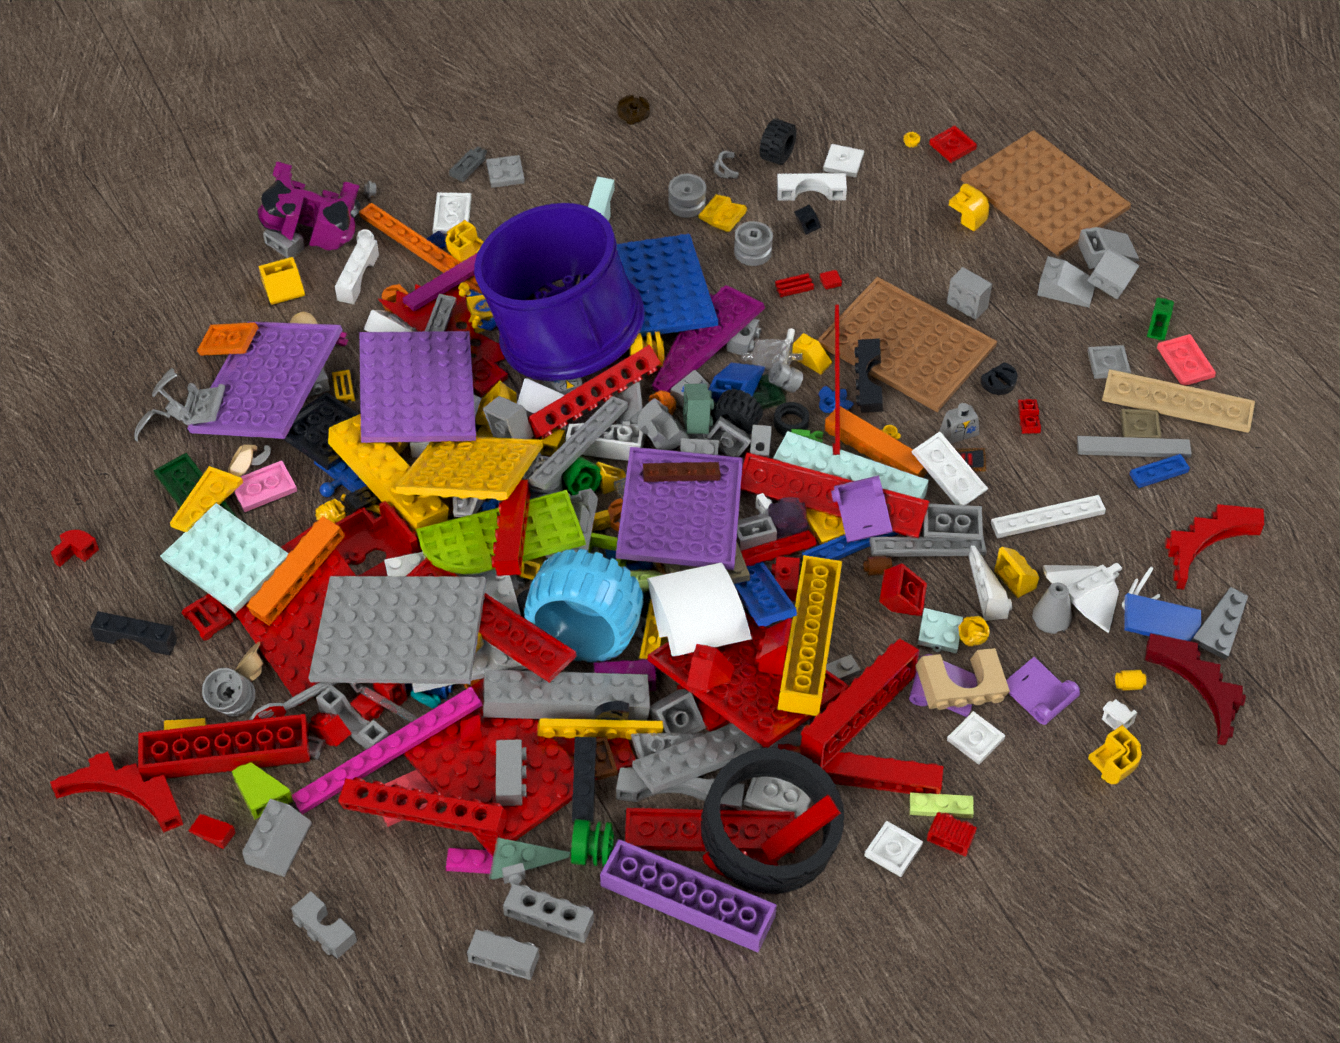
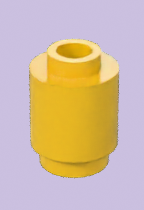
[1115,670,1146,691]

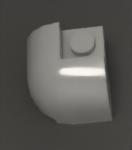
[638,398,689,451]

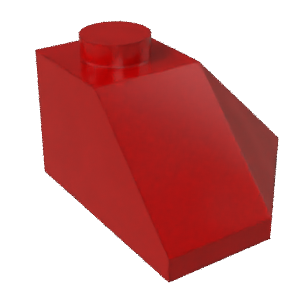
[686,644,734,693]

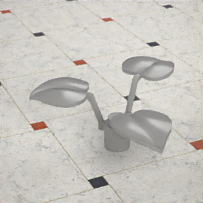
[134,368,185,442]

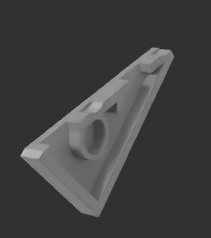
[631,733,704,759]

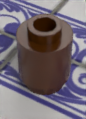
[863,555,892,576]

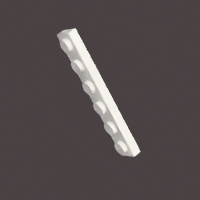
[991,495,1106,538]

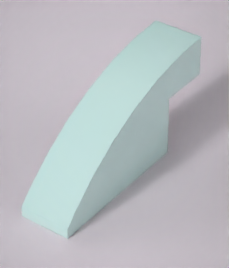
[588,177,615,221]

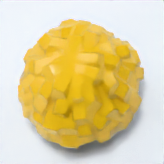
[315,499,346,524]
[958,616,990,647]

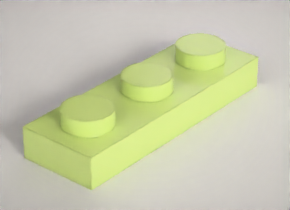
[910,792,974,818]

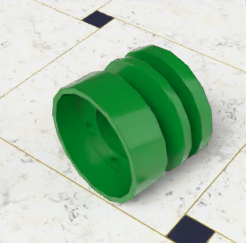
[571,819,614,867]

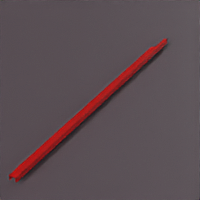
[833,305,840,455]

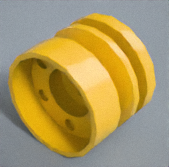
[629,331,664,370]

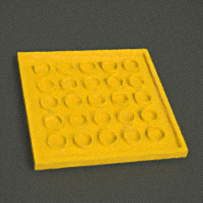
[395,437,543,501]

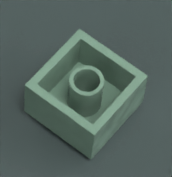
[682,384,714,434]

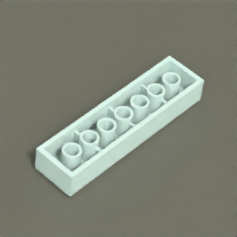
[773,431,929,499]

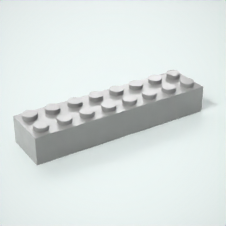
[483,669,650,721]

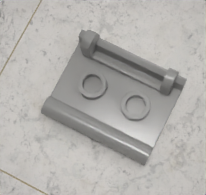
[180,383,226,425]

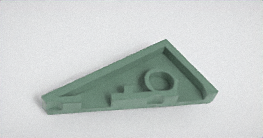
[489,838,570,880]

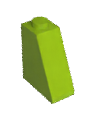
[232,762,293,820]

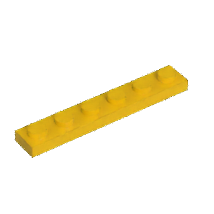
[537,718,663,739]

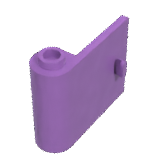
[831,475,893,543]
[909,654,977,717]
[1006,657,1080,725]

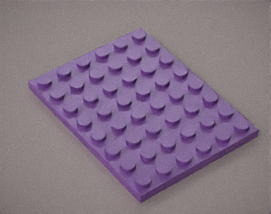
[187,322,343,439]
[359,331,476,443]
[616,447,743,570]

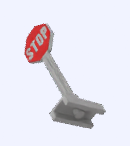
[249,681,364,720]

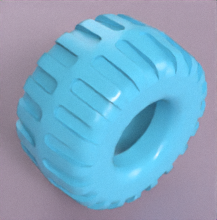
[524,549,643,663]

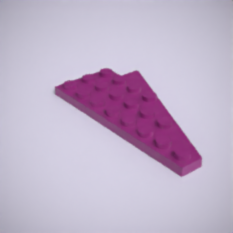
[652,285,765,394]

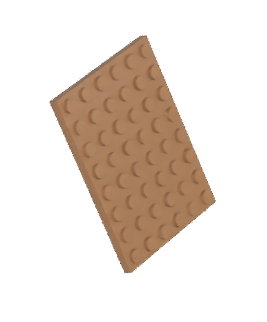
[961,130,1131,256]
[817,277,997,412]

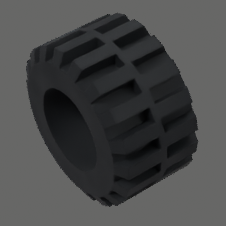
[760,118,796,165]
[712,389,763,435]

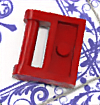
[182,594,233,641]

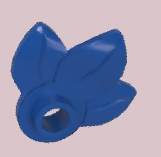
[819,386,854,413]

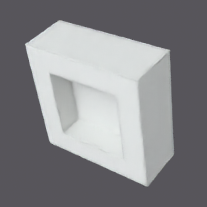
[756,493,773,518]

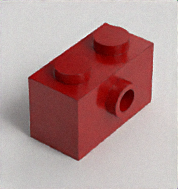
[771,556,800,601]

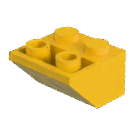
[259,257,305,305]

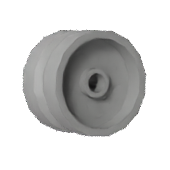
[668,174,706,218]
[734,221,773,266]

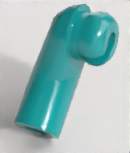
[411,690,441,708]

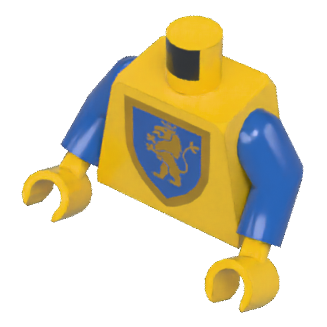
[458,282,497,333]

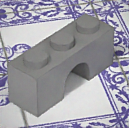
[291,891,357,959]

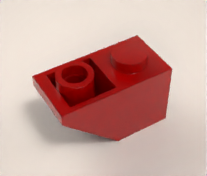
[308,712,352,747]

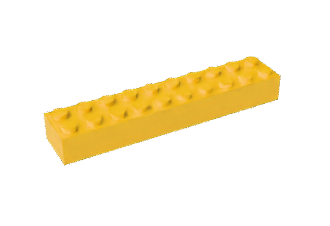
[777,555,842,716]

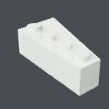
[566,421,646,461]

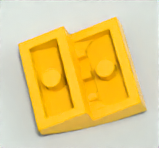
[698,194,747,232]

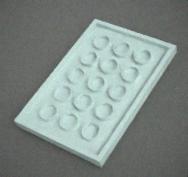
[160,503,289,613]

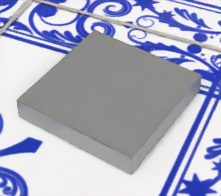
[1087,345,1131,379]

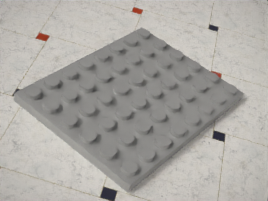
[309,576,487,684]

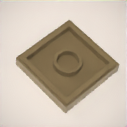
[1120,409,1161,438]

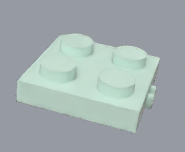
[917,608,963,653]

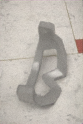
[713,151,739,178]

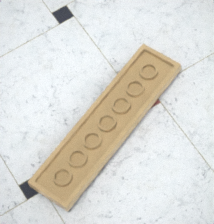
[1102,369,1255,433]

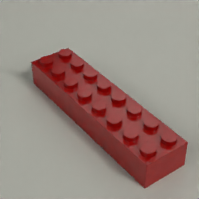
[799,638,919,769]
[138,714,310,781]

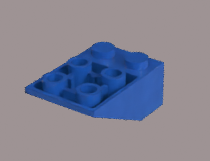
[708,362,765,405]

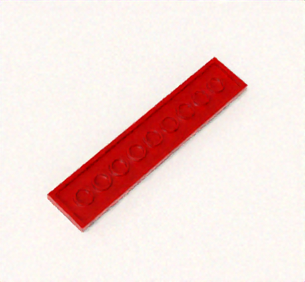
[740,452,930,539]
[406,558,577,683]

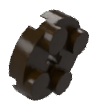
[617,95,650,125]

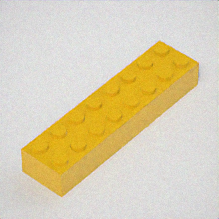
[328,414,449,536]

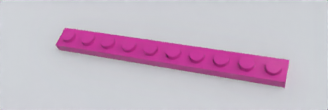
[291,687,482,815]

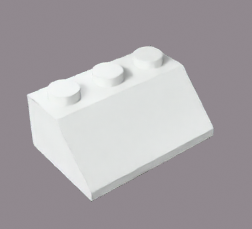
[364,310,419,332]

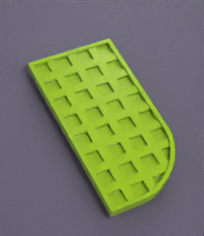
[416,490,586,574]

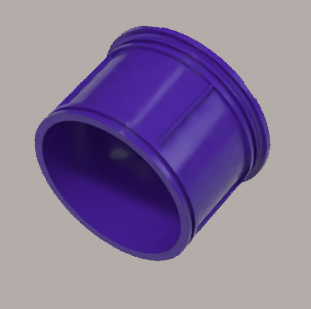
[474,203,645,381]

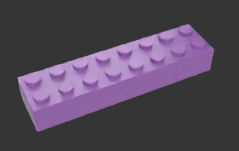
[600,840,777,952]

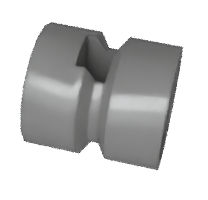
[768,361,803,393]

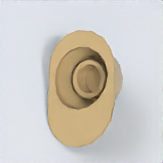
[235,642,263,681]

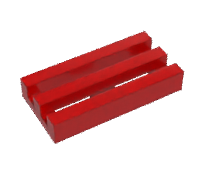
[775,273,814,297]

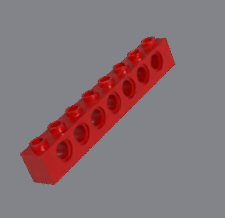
[528,345,661,439]
[338,777,508,838]

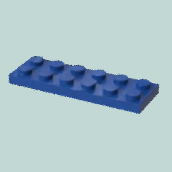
[734,561,797,626]

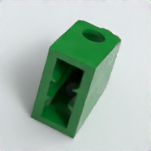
[1147,298,1174,341]

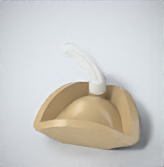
[228,445,271,477]

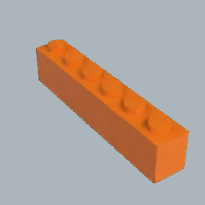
[824,406,928,478]
[247,516,345,626]

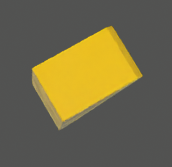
[596,462,626,494]

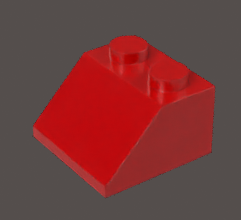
[879,563,927,616]
[756,618,792,675]

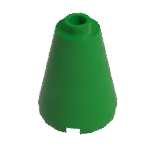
[562,456,602,495]

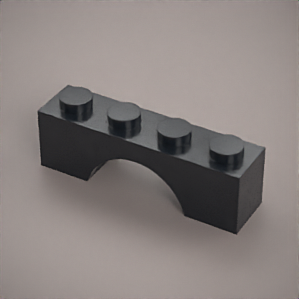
[855,338,883,413]
[90,611,177,655]
[572,737,597,824]

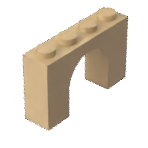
[916,648,1010,710]

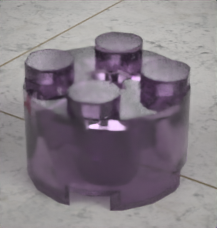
[768,497,808,538]

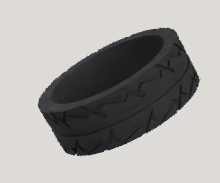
[701,748,844,894]

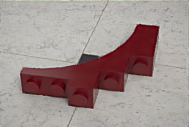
[1144,633,1246,746]

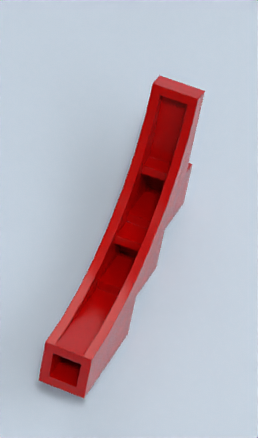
[1165,504,1264,590]
[50,751,184,833]

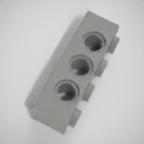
[503,884,594,943]

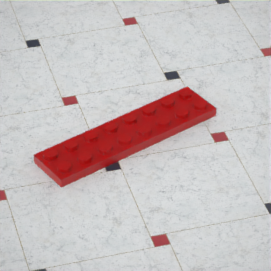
[625,808,795,853]

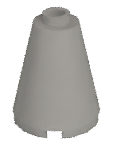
[1032,582,1072,634]

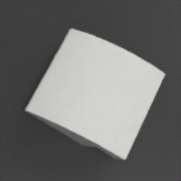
[647,563,751,656]

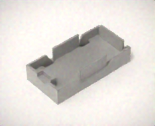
[546,489,598,558]

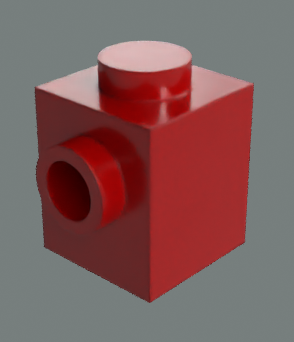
[350,688,384,722]

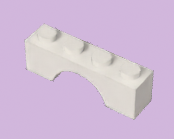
[777,173,847,201]
[335,237,379,304]

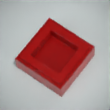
[819,270,842,290]

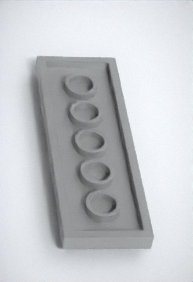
[632,724,761,794]

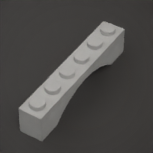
[616,767,744,810]

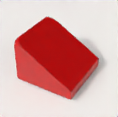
[460,715,482,742]

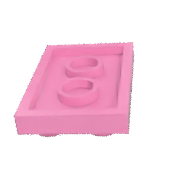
[234,460,297,513]

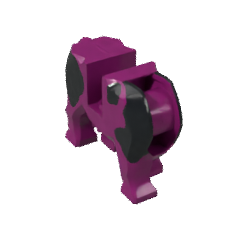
[257,161,361,251]

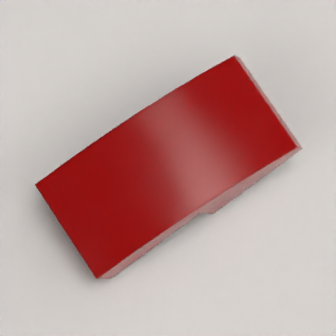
[1018,399,1041,434]

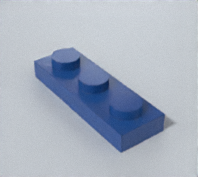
[1129,454,1190,488]

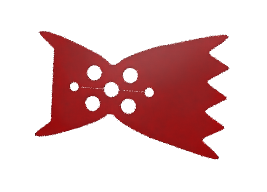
[378,278,505,370]

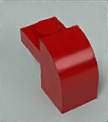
[51,530,99,567]

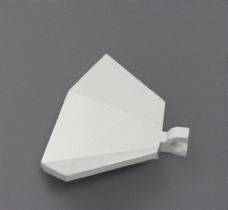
[1042,563,1122,633]

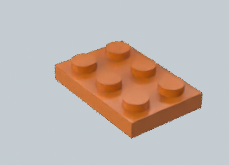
[197,322,259,356]

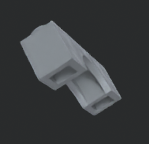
[316,685,389,750]

